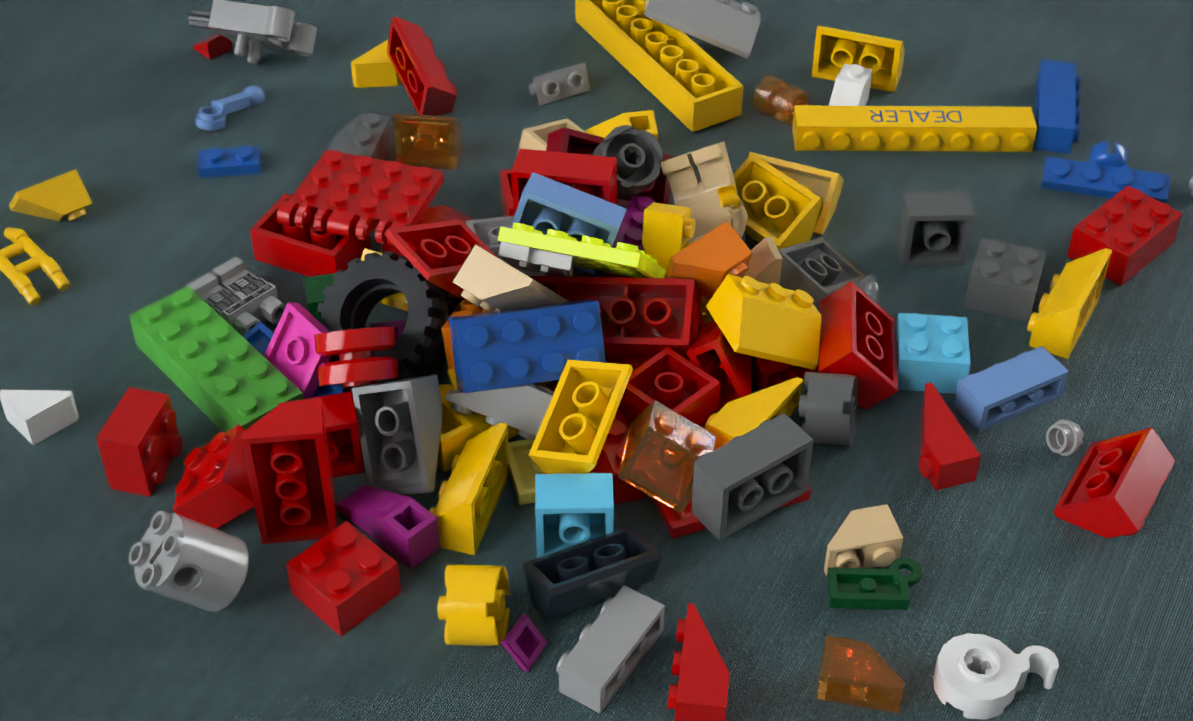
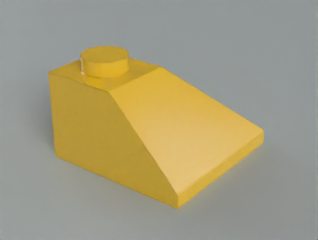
[9,169,93,222]

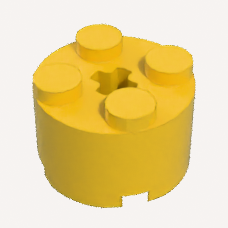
[438,565,510,646]

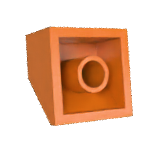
[665,221,753,297]

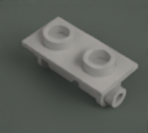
[529,62,590,106]

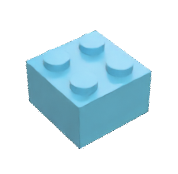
[896,313,971,394]
[535,473,614,558]

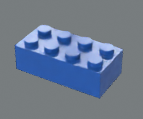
[449,299,606,393]

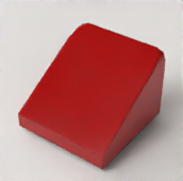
[193,34,232,60]

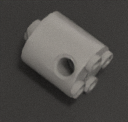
[128,511,249,612]

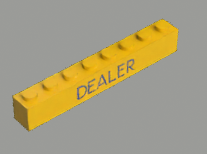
[792,105,1037,152]

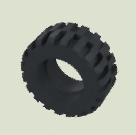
[317,251,455,382]

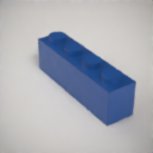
[1034,59,1081,154]

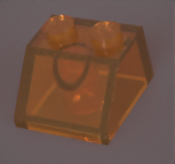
[393,113,462,170]
[618,400,716,513]

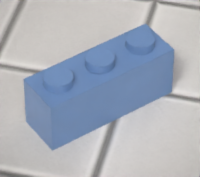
[953,346,1069,432]

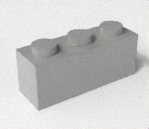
[556,585,665,714]

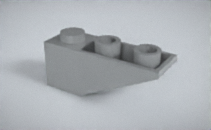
[445,383,555,441]

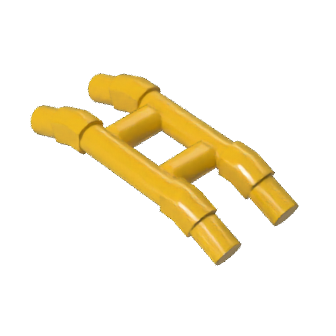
[0,227,71,306]

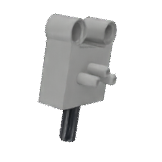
[188,0,317,64]

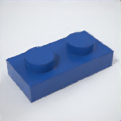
[198,146,261,178]

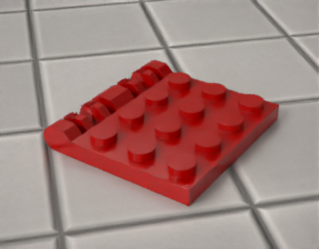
[277,150,444,246]

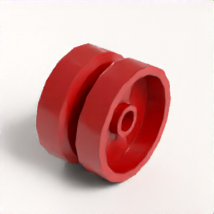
[314,327,399,387]

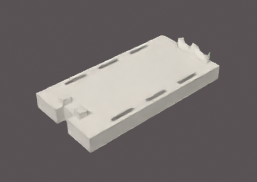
[498,241,574,277]

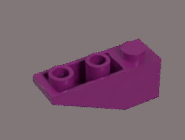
[336,485,440,569]

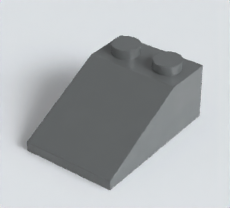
[778,238,868,313]
[352,375,443,495]

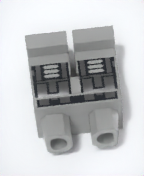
[185,256,285,336]

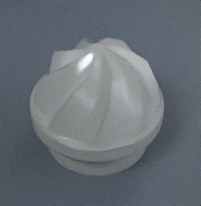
[1046,420,1084,456]

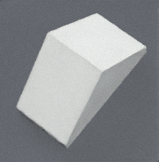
[0,390,79,446]

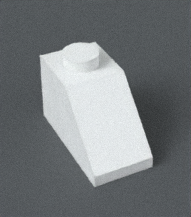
[828,64,872,106]

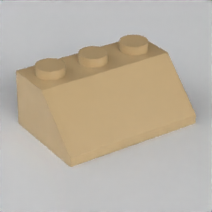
[453,244,569,312]

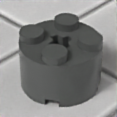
[592,125,663,200]
[799,372,858,446]

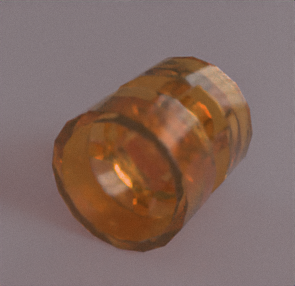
[753,75,808,126]

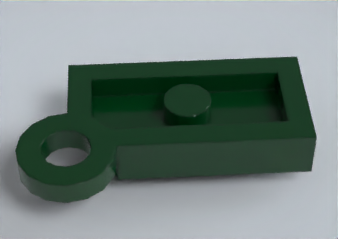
[827,558,922,610]

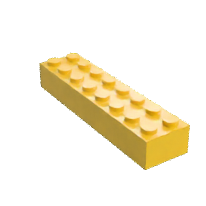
[575,0,744,132]

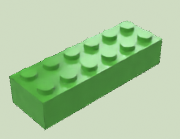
[129,286,303,433]

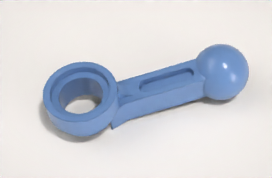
[196,86,265,130]

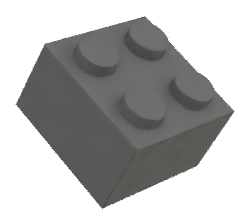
[895,191,975,266]
[963,238,1046,322]

